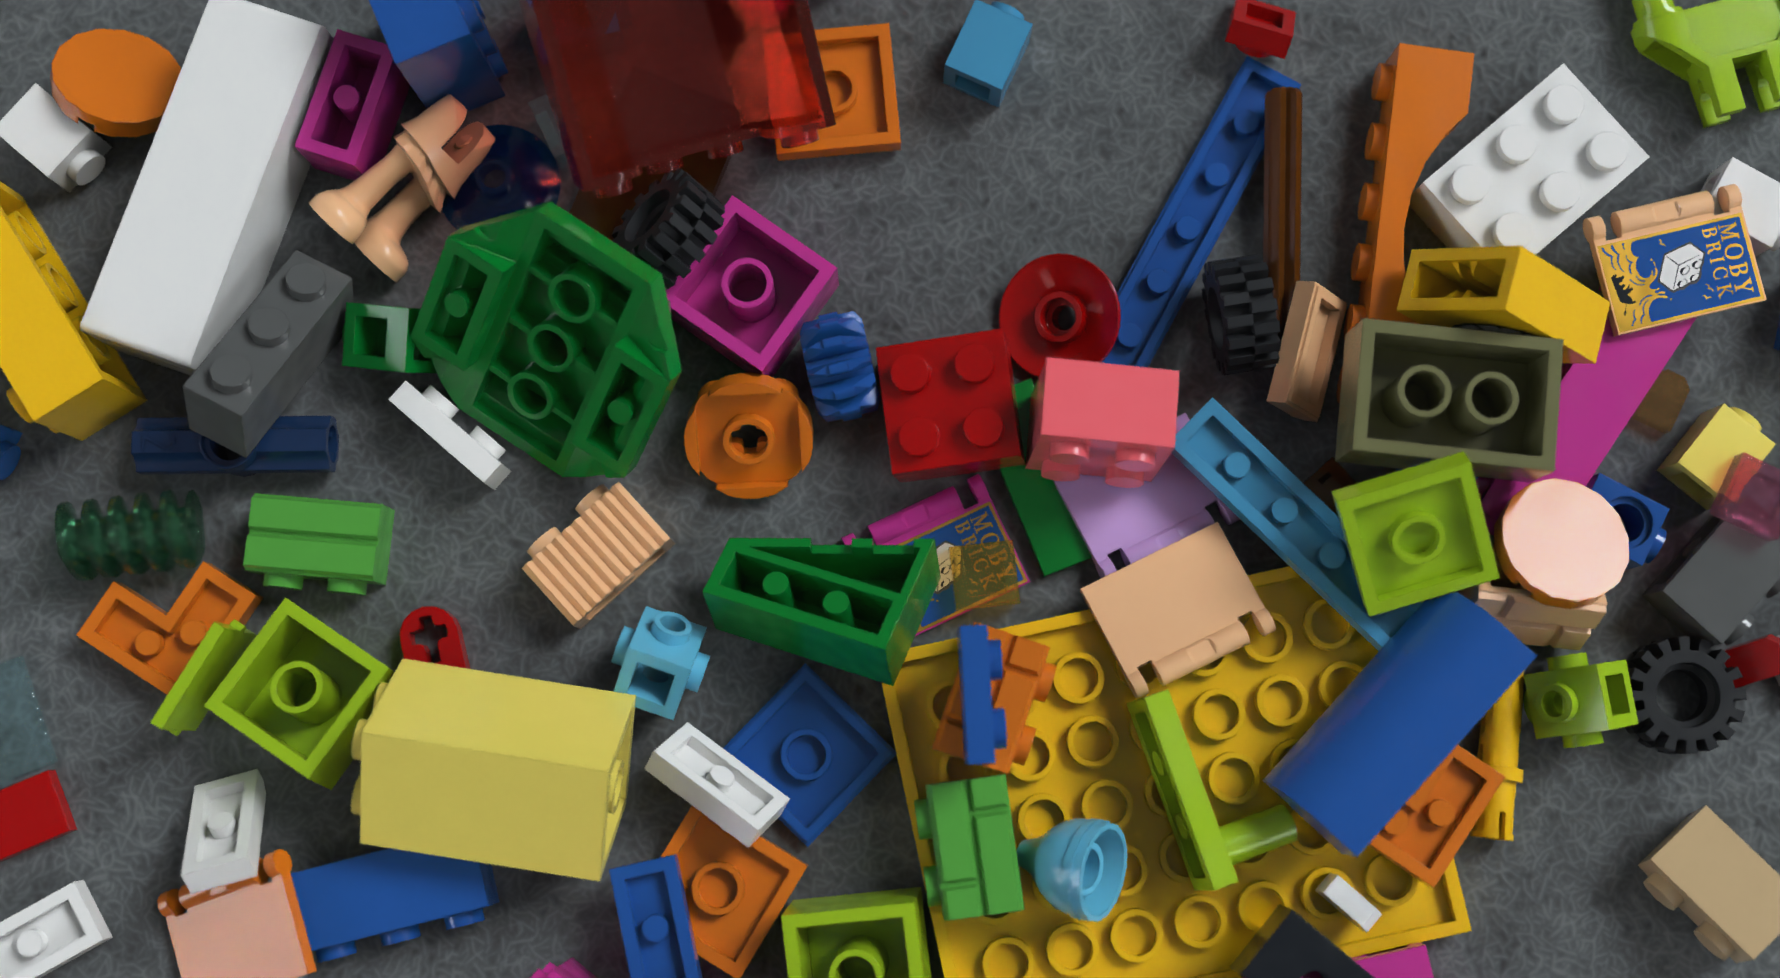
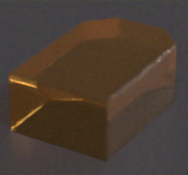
[1631,369,1690,434]

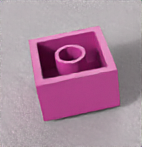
[665,195,839,377]

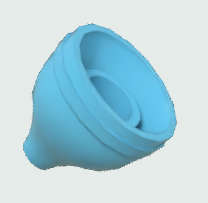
[1016,818,1127,922]

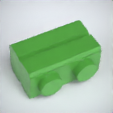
[243,493,395,596]
[914,774,1025,921]

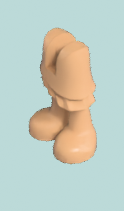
[308,94,495,282]

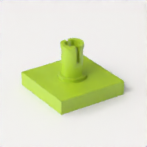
[1332,451,1500,617]

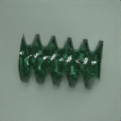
[55,489,205,581]

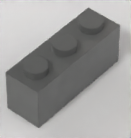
[183,250,353,458]

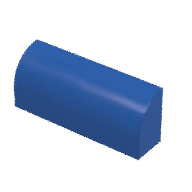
[1262,592,1537,857]

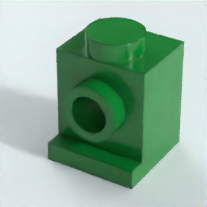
[342,302,437,373]

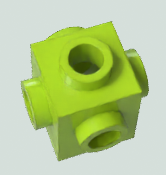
[1524,652,1639,748]

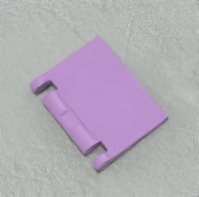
[1053,413,1240,578]

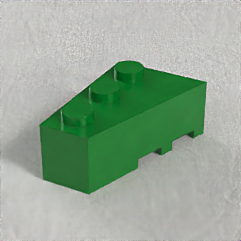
[702,538,941,686]

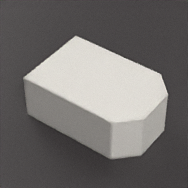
[1315,873,1382,932]

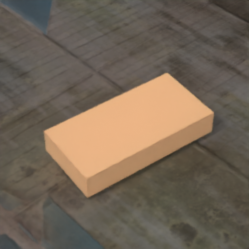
[1267,281,1347,422]

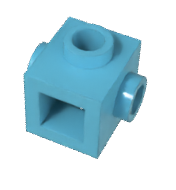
[611,606,710,720]

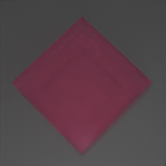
[1709,452,1780,542]

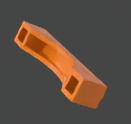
[1337,43,1475,403]

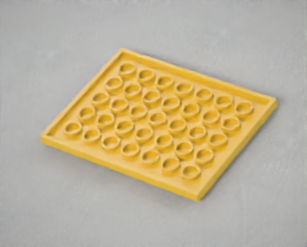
[881,566,1472,978]

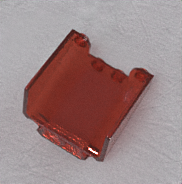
[518,0,836,199]

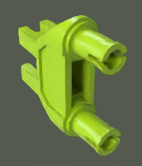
[1630,0,1780,128]

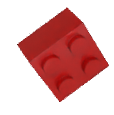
[875,328,1026,483]

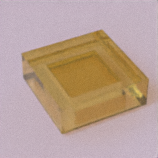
[948,540,1020,611]

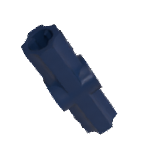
[131,416,339,477]

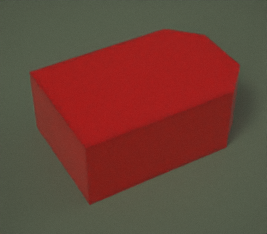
[1724,634,1780,688]

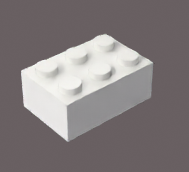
[1409,63,1649,255]

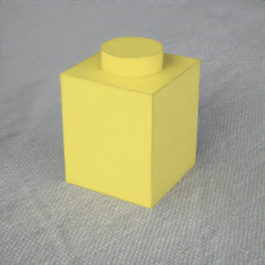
[1657,403,1776,510]

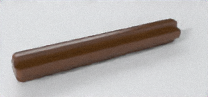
[1263,87,1302,337]

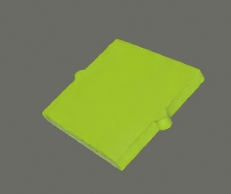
[150,619,256,736]

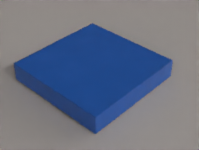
[723,663,896,847]

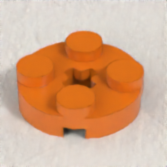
[684,372,813,499]

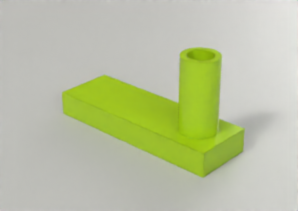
[1126,689,1297,891]

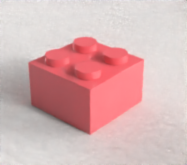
[1025,357,1180,488]

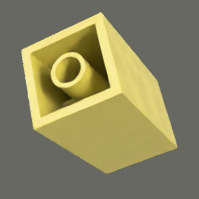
[351,658,636,882]

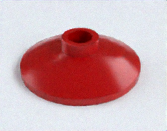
[999,253,1121,377]

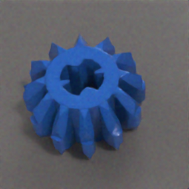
[800,311,881,422]

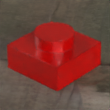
[1225,0,1296,59]

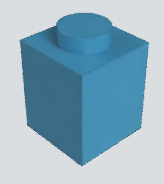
[943,0,1033,108]

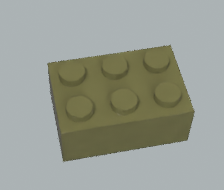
[1335,318,1564,483]

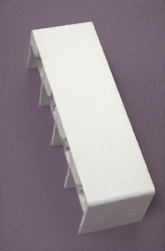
[80,0,333,375]

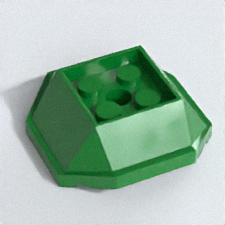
[410,202,682,478]

